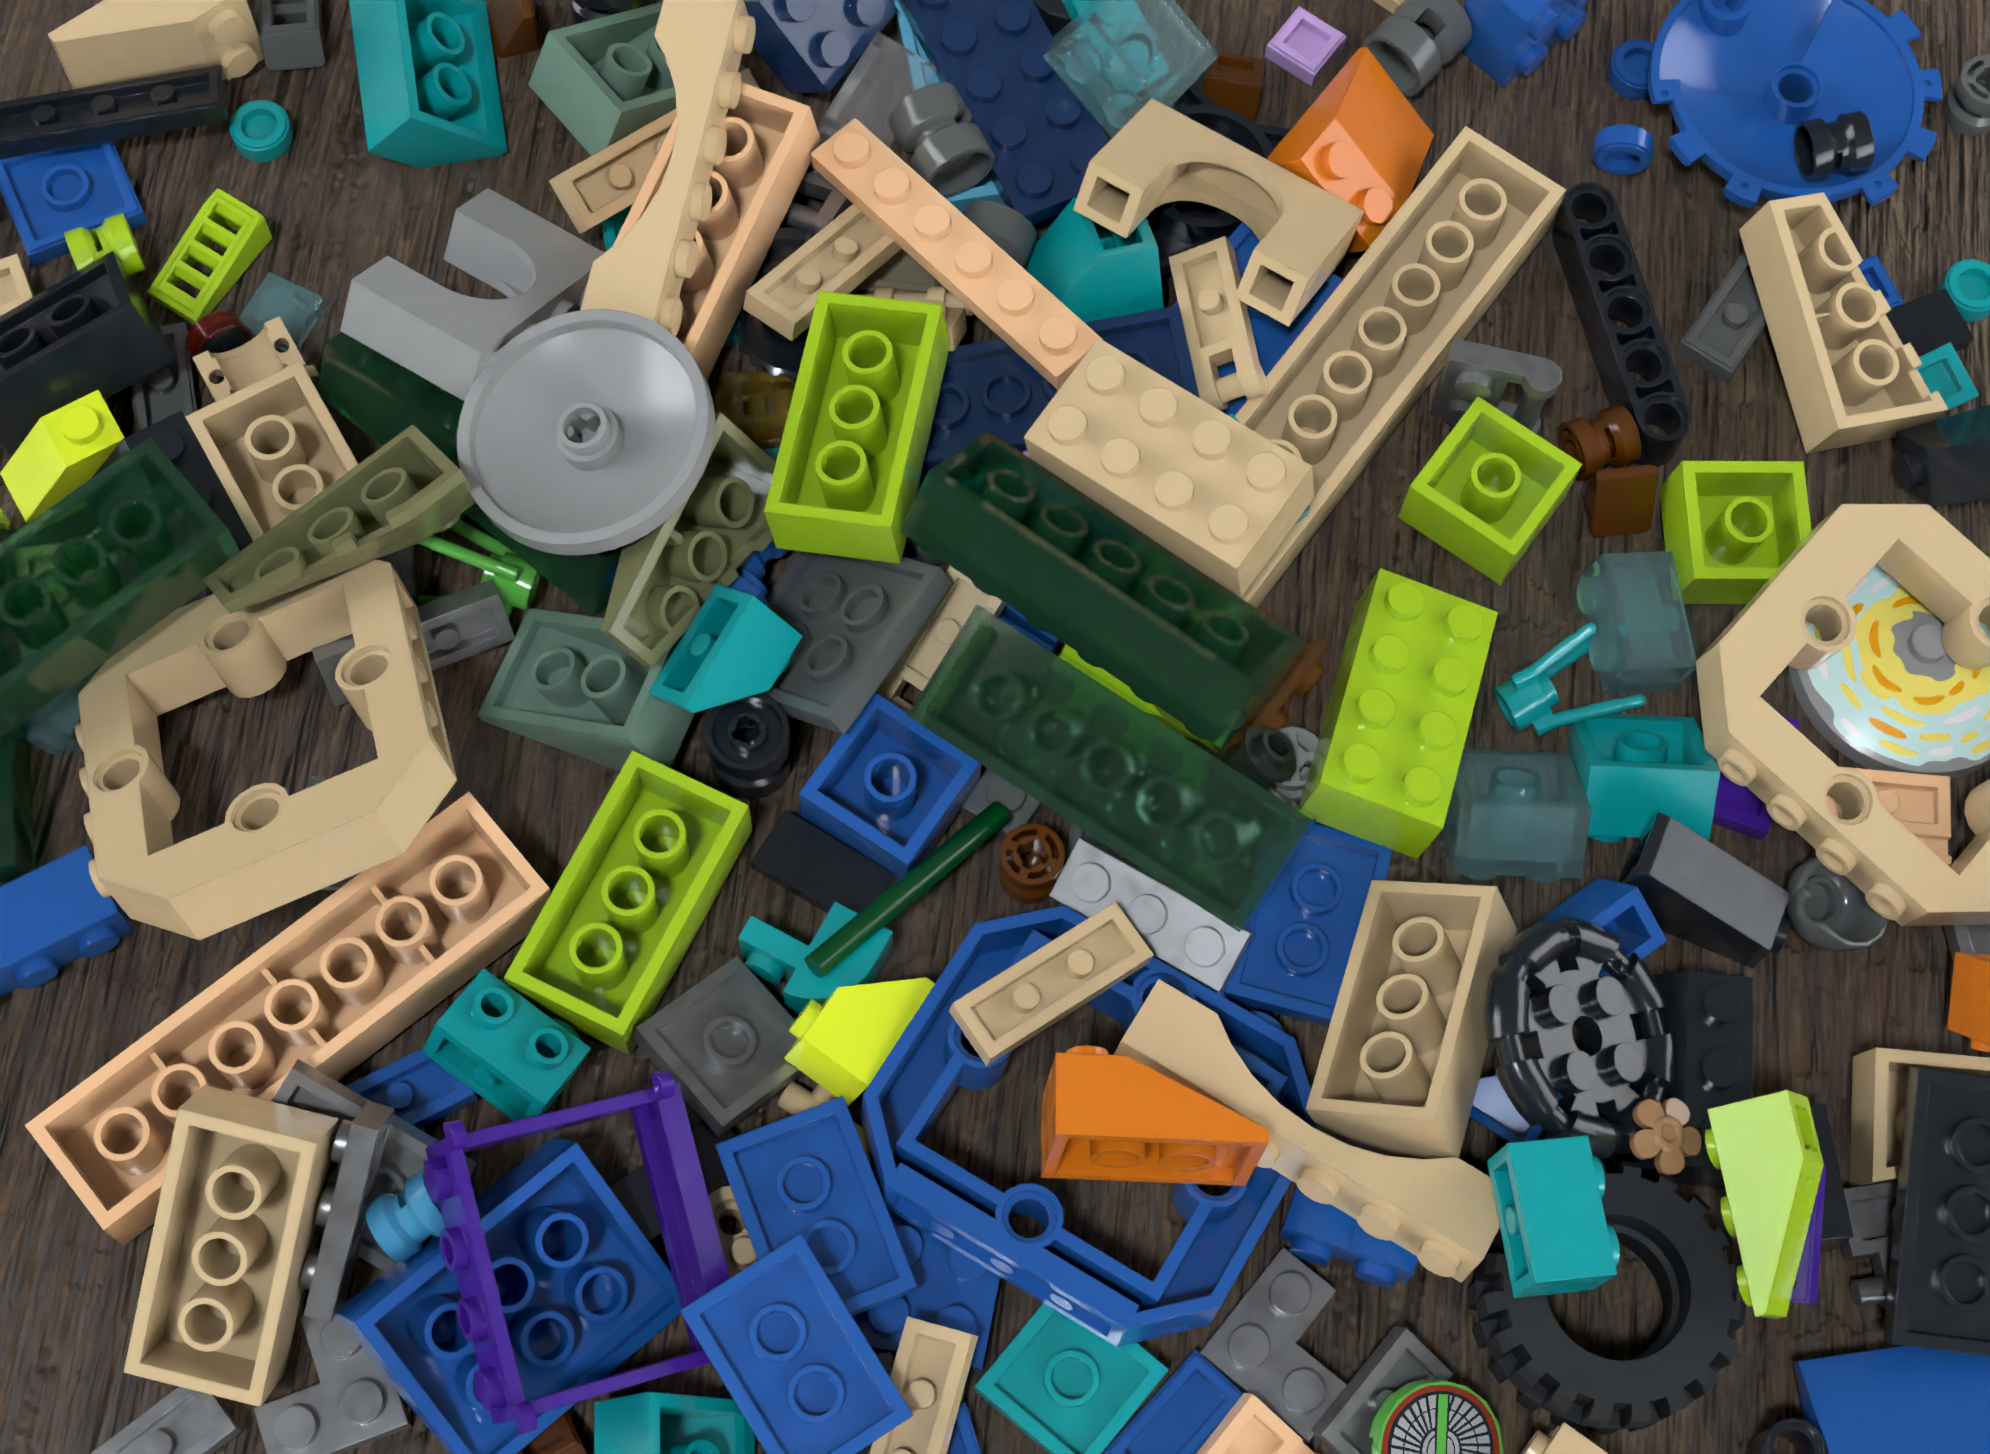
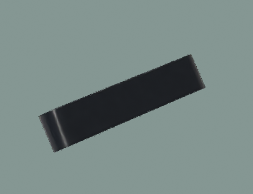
[1551,182,1692,467]

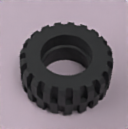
[1468,1159,1746,1435]

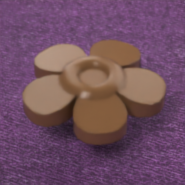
[1629,1098,1702,1176]

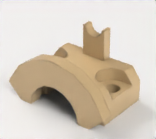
[192,316,319,402]

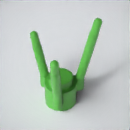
[416,519,543,618]

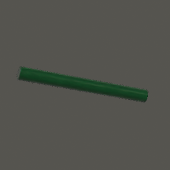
[805,801,1011,978]

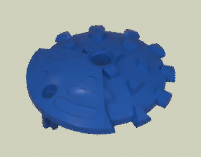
[1647,0,1943,208]

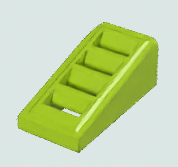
[147,188,272,327]

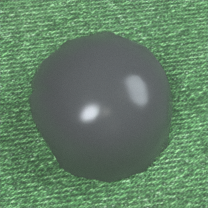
[1786,856,1889,952]

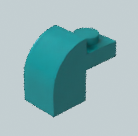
[738,902,893,1014]

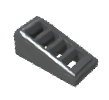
[258,0,325,71]

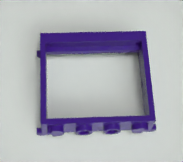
[423,1070,730,1435]

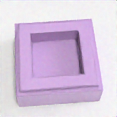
[1264,6,1347,87]

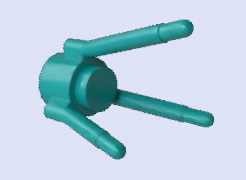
[1493,622,1646,737]

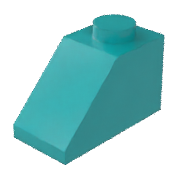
[648,584,803,713]

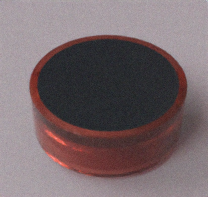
[185,311,251,357]

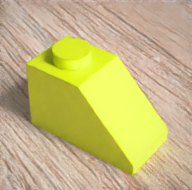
[0,390,125,527]
[784,977,935,1106]

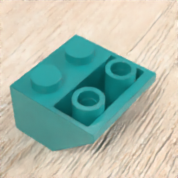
[1024,197,1164,323]

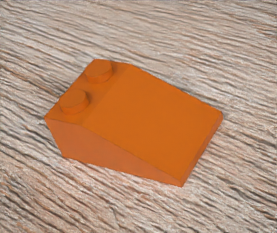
[1266,46,1434,254]
[1041,1045,1269,1186]

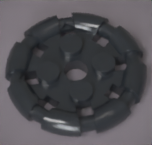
[1485,918,1677,1159]

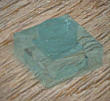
[237,272,326,352]

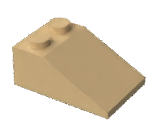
[48,0,264,89]
[185,361,358,542]

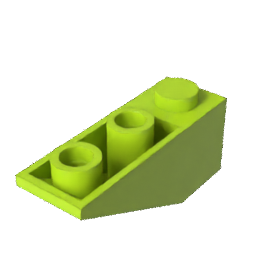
[1705,1090,1824,1319]

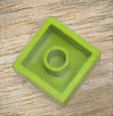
[1398,396,1582,586]
[1659,461,1812,604]

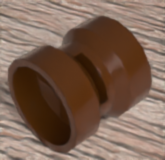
[1558,403,1642,480]
[999,823,1065,905]

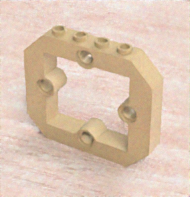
[1696,504,1990,926]
[74,560,457,940]

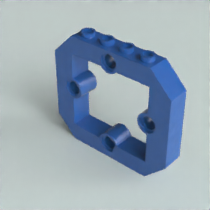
[860,905,1318,1347]

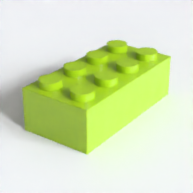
[764,291,950,564]
[1297,568,1498,859]
[504,750,753,1055]

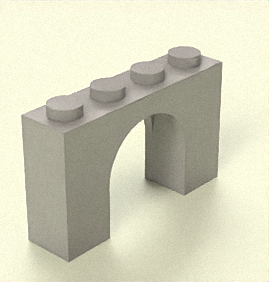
[340,188,605,401]

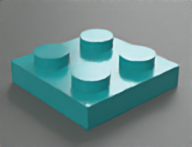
[974,1303,1169,1454]

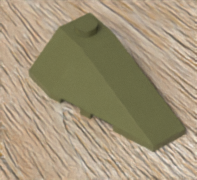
[601,412,776,667]
[203,424,476,614]

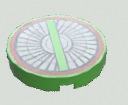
[1369,1379,1504,1454]

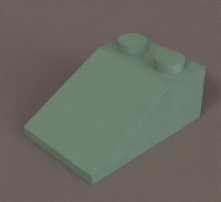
[528,2,746,156]
[477,608,695,770]

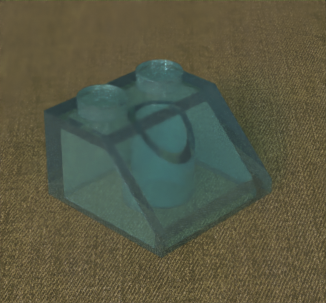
[1043,0,1219,138]
[1443,749,1592,883]

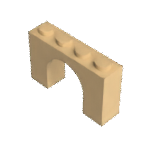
[1073,98,1364,327]

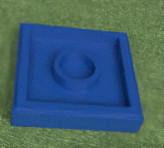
[0,141,148,266]

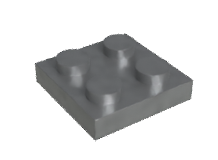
[632,956,804,1137]

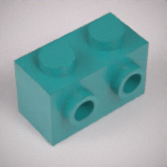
[422,968,591,1121]
[1487,1135,1620,1298]

